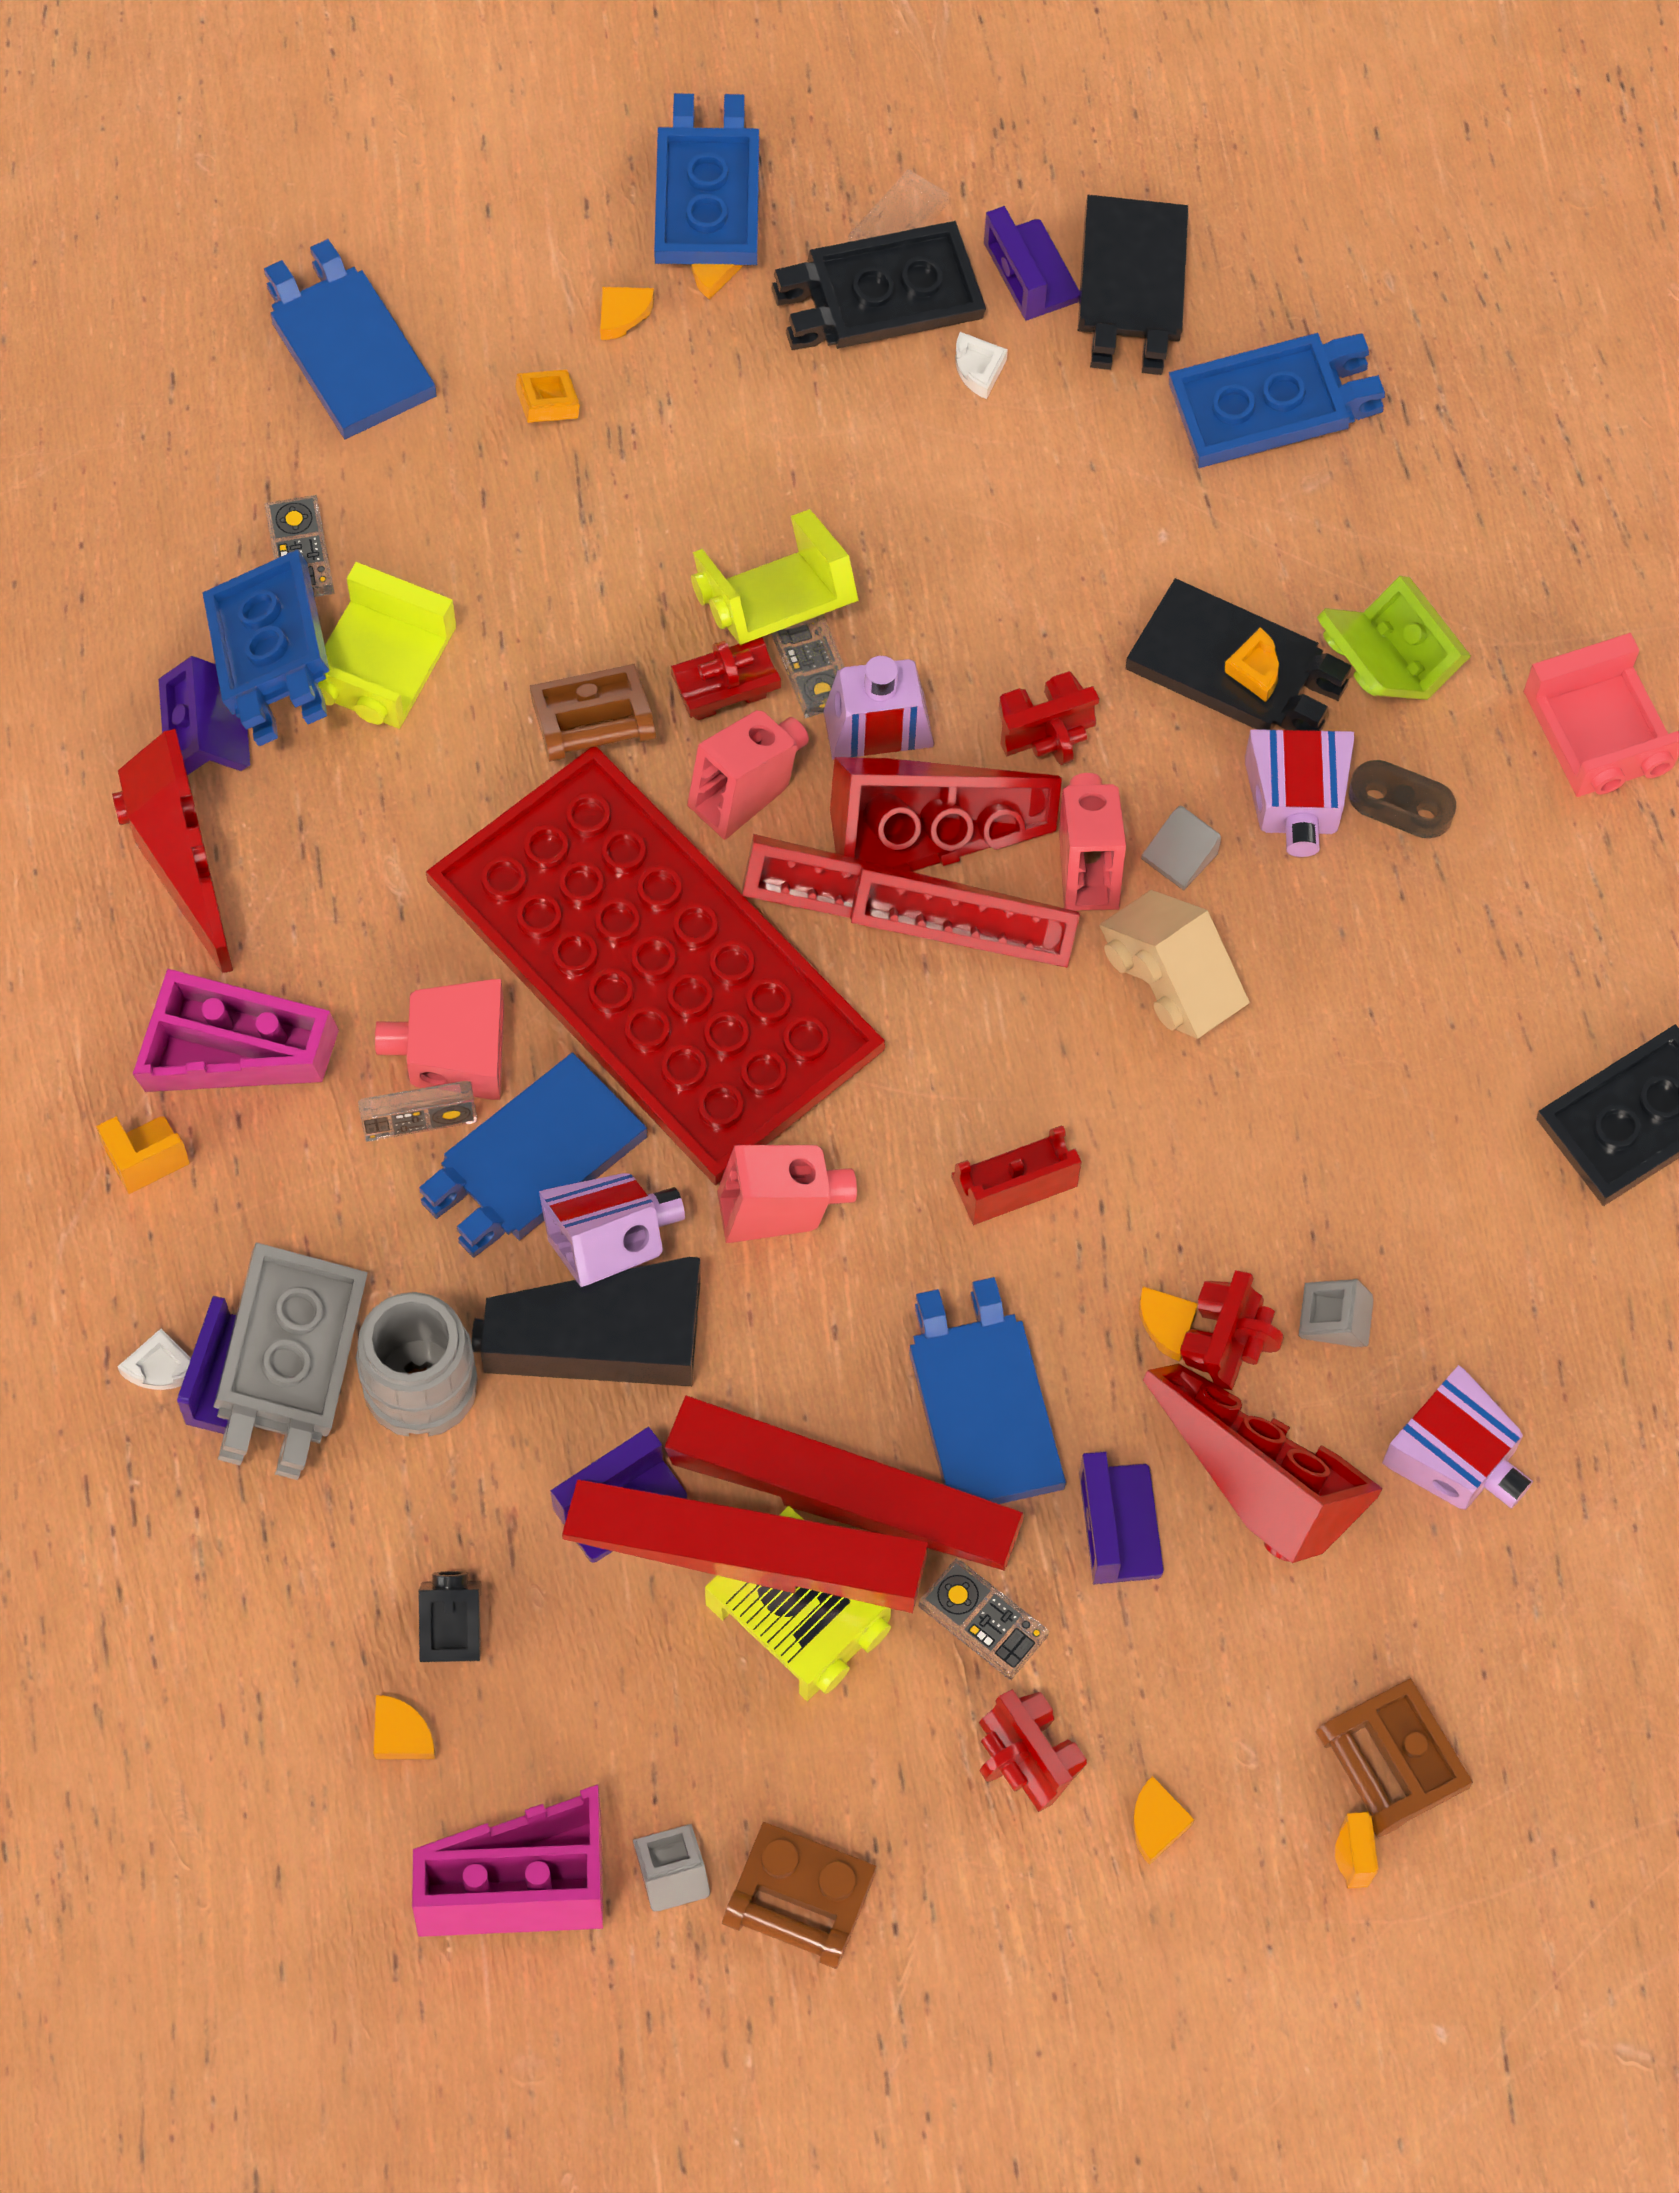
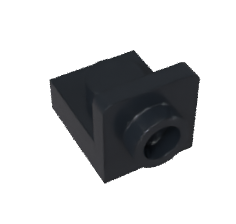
[419,1571,481,1662]

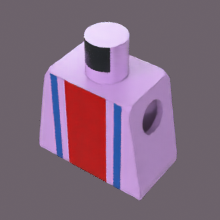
[824,656,934,760]
[1245,730,1354,857]
[539,1173,685,1287]
[1382,1365,1533,1510]

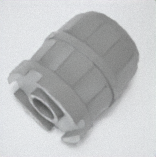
[356,1292,478,1437]

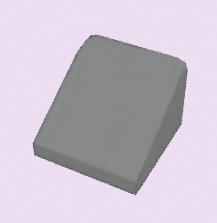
[1141,805,1221,891]
[1298,1279,1373,1347]
[633,1824,710,1911]

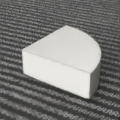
[955,332,1008,399]
[117,1329,191,1390]

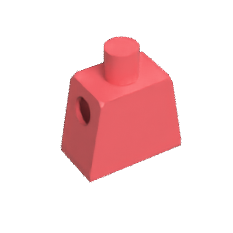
[687,710,809,840]
[1059,773,1126,911]
[375,979,504,1100]
[717,1145,857,1243]

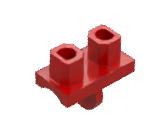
[671,637,781,720]
[998,671,1099,765]
[1180,1270,1284,1391]
[979,1689,1087,1812]

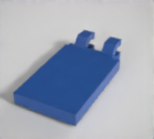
[654,93,759,265]
[264,239,437,440]
[1169,333,1385,468]
[202,549,330,746]
[419,1052,647,1258]
[909,1277,1066,1504]

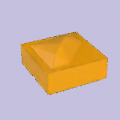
[515,369,580,423]
[1335,1812,1379,1889]

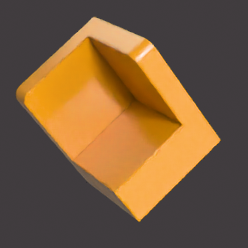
[96,1116,190,1194]

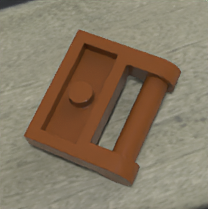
[529,664,656,762]
[1315,1678,1473,1837]
[722,1822,877,1969]

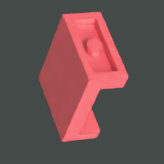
[1523,633,1679,797]

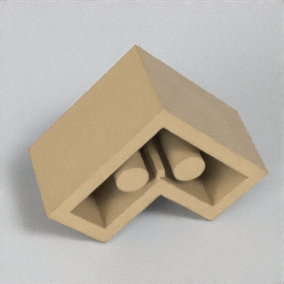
[1099,890,1250,1039]

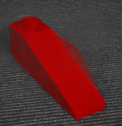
[112,729,233,973]
[830,757,1062,872]
[1143,1363,1383,1563]

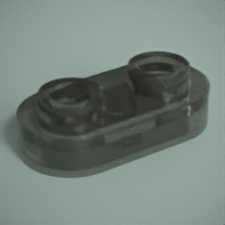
[1348,760,1456,838]

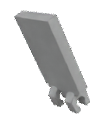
[213,1242,368,1480]

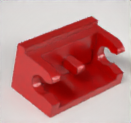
[951,1125,1082,1225]

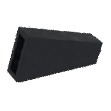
[472,1257,701,1387]

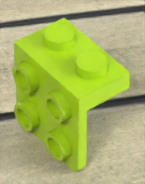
[1317,576,1471,700]

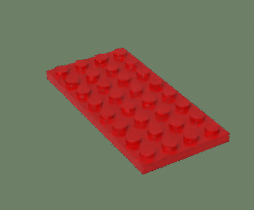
[426,746,885,1186]

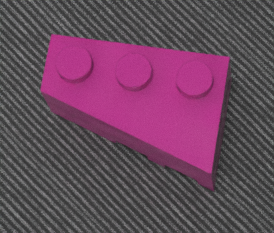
[133,968,339,1092]
[412,1784,603,1937]

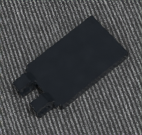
[1077,195,1188,375]
[771,221,986,350]
[1126,578,1352,731]
[1536,1024,1679,1206]

